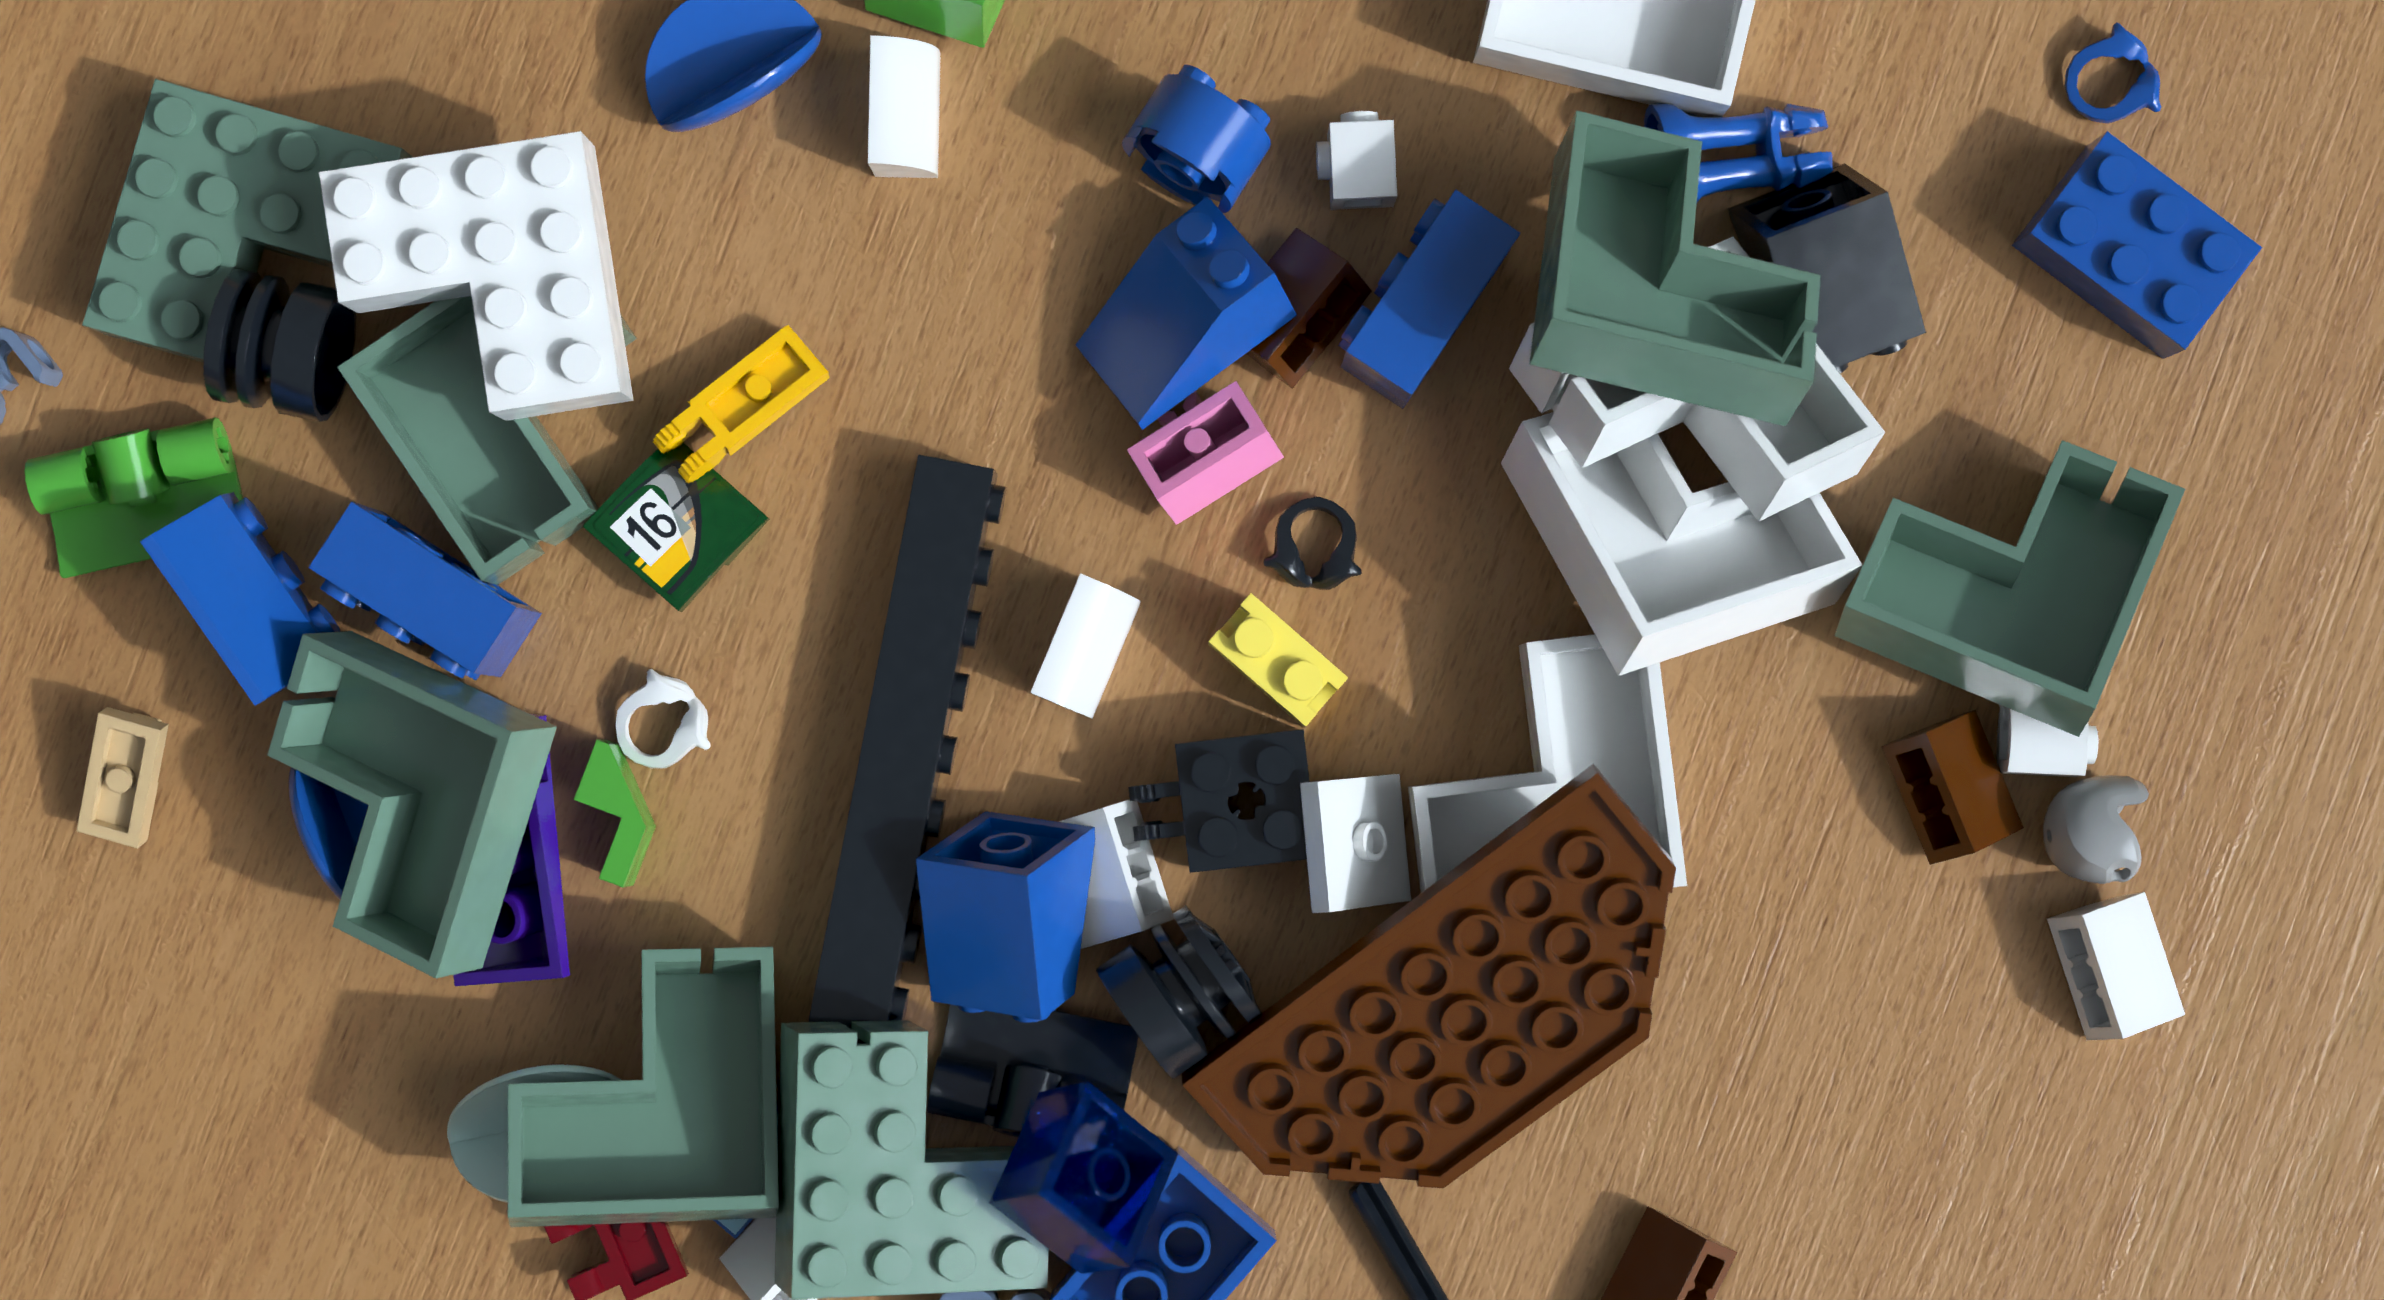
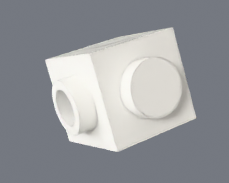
[1316,111,1397,210]

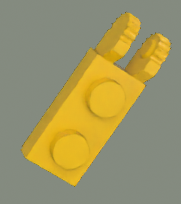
[653,325,830,484]

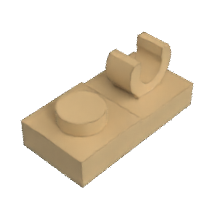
[76,707,169,849]

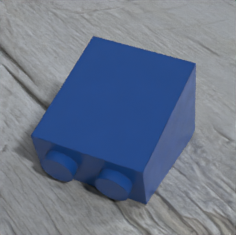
[916,811,1095,1023]

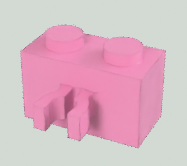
[1127,381,1284,525]

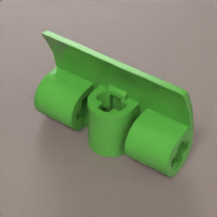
[24,417,243,578]

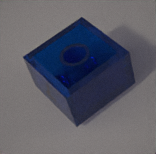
[989,1081,1178,1274]

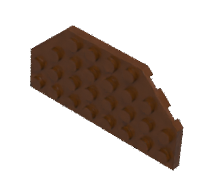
[1181,764,1676,1188]

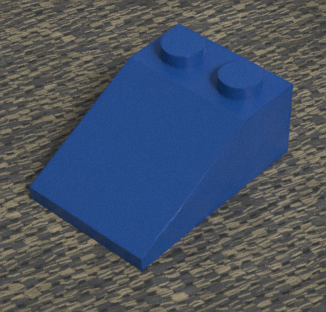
[1076,196,1297,430]

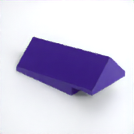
[453,714,570,986]

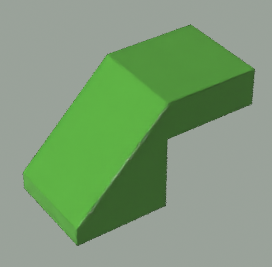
[574,739,656,888]

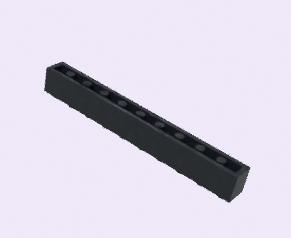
[808,455,1006,1044]

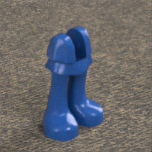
[1644,103,1833,205]

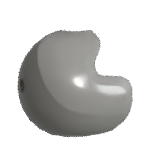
[2043,775,2149,884]

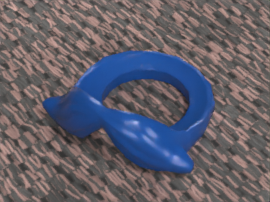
[2065,22,2161,124]

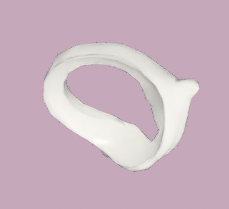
[615,669,711,769]

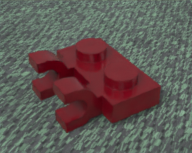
[544,1222,689,1300]

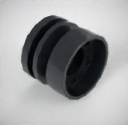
[203,269,356,422]
[1096,905,1263,1079]

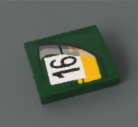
[583,442,770,612]

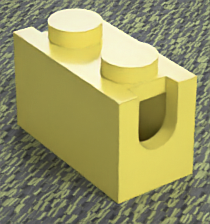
[1208,593,1348,728]

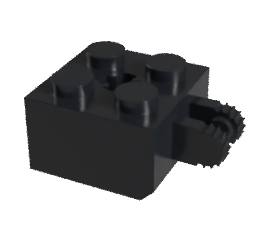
[1128,729,1310,873]

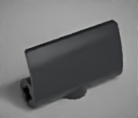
[927,1005,1139,1151]

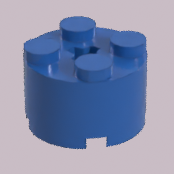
[1122,65,1271,213]

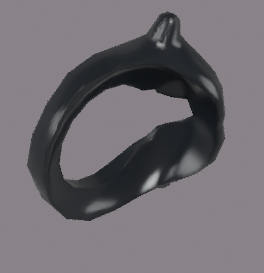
[1263,497,1362,590]

